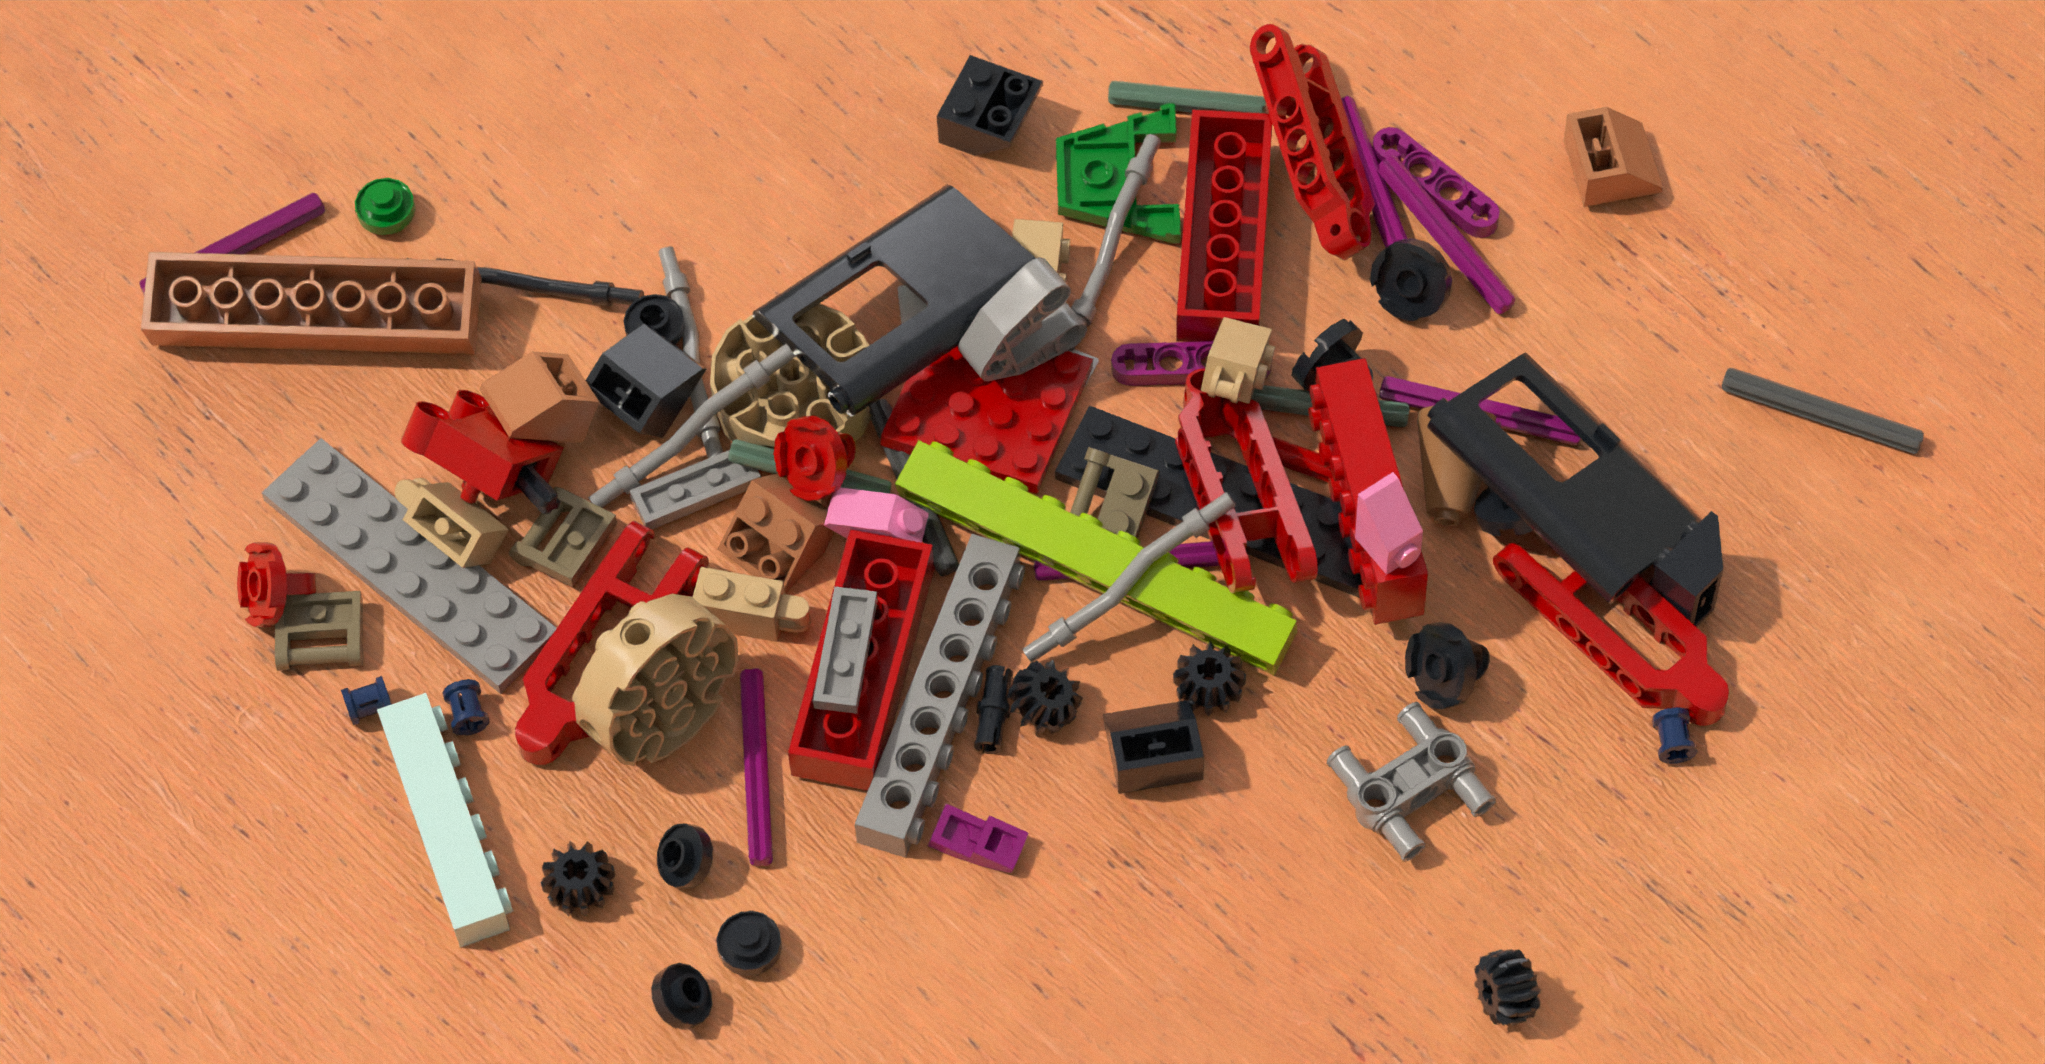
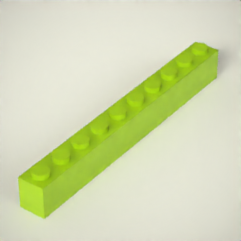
[895,440,1297,676]

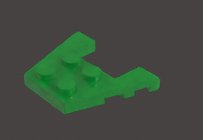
[1056,103,1181,244]

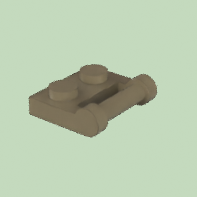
[1070,447,1161,539]
[509,487,617,587]
[275,591,364,671]

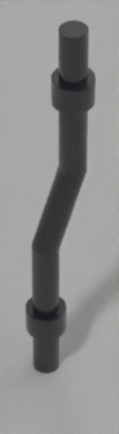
[407,258,644,306]

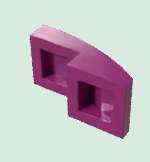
[927,803,1029,873]

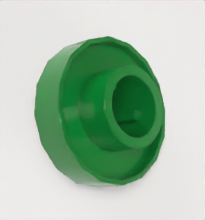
[355,178,415,235]

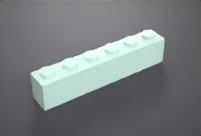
[377,693,513,948]

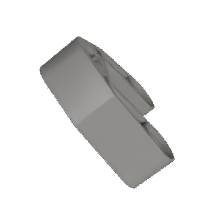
[958,257,1087,381]

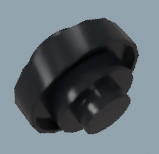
[623,294,685,346]
[657,823,713,889]
[716,911,782,976]
[651,963,712,1030]

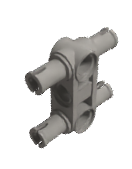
[1327,702,1496,862]

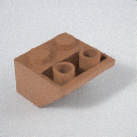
[1563,107,1663,207]
[480,352,599,443]
[717,473,834,594]

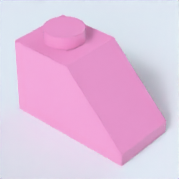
[1355,472,1423,575]
[824,487,929,543]

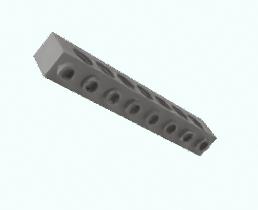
[855,534,1025,858]

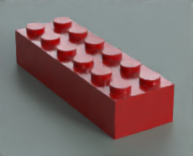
[1176,109,1273,342]
[1309,358,1428,625]
[788,529,935,790]

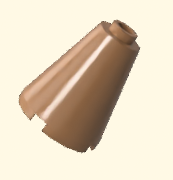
[1417,405,1501,526]

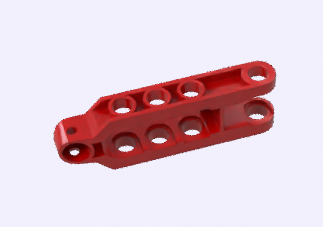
[1250,24,1375,261]
[1175,368,1318,593]
[515,521,709,765]
[1493,543,1729,726]

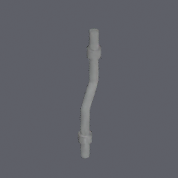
[1068,134,1161,351]
[658,247,723,458]
[588,344,796,508]
[1023,492,1236,663]

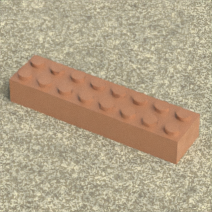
[141,252,482,355]

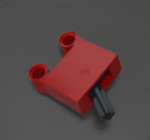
[401,390,564,514]

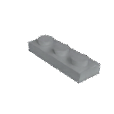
[629,450,761,529]
[813,587,878,714]

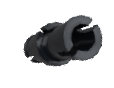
[974,665,1013,754]

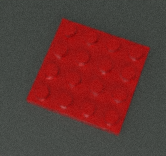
[880,346,1093,494]

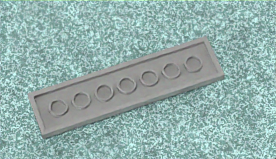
[261,438,557,694]

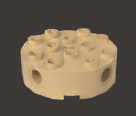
[710,304,876,449]
[572,594,739,766]

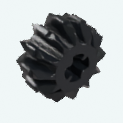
[1173,640,1246,717]
[1007,660,1083,735]
[541,841,616,917]
[1474,949,1541,1025]

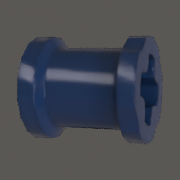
[341,676,392,725]
[442,679,490,736]
[1652,707,1697,764]

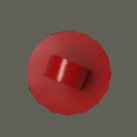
[773,415,856,501]
[237,542,316,627]

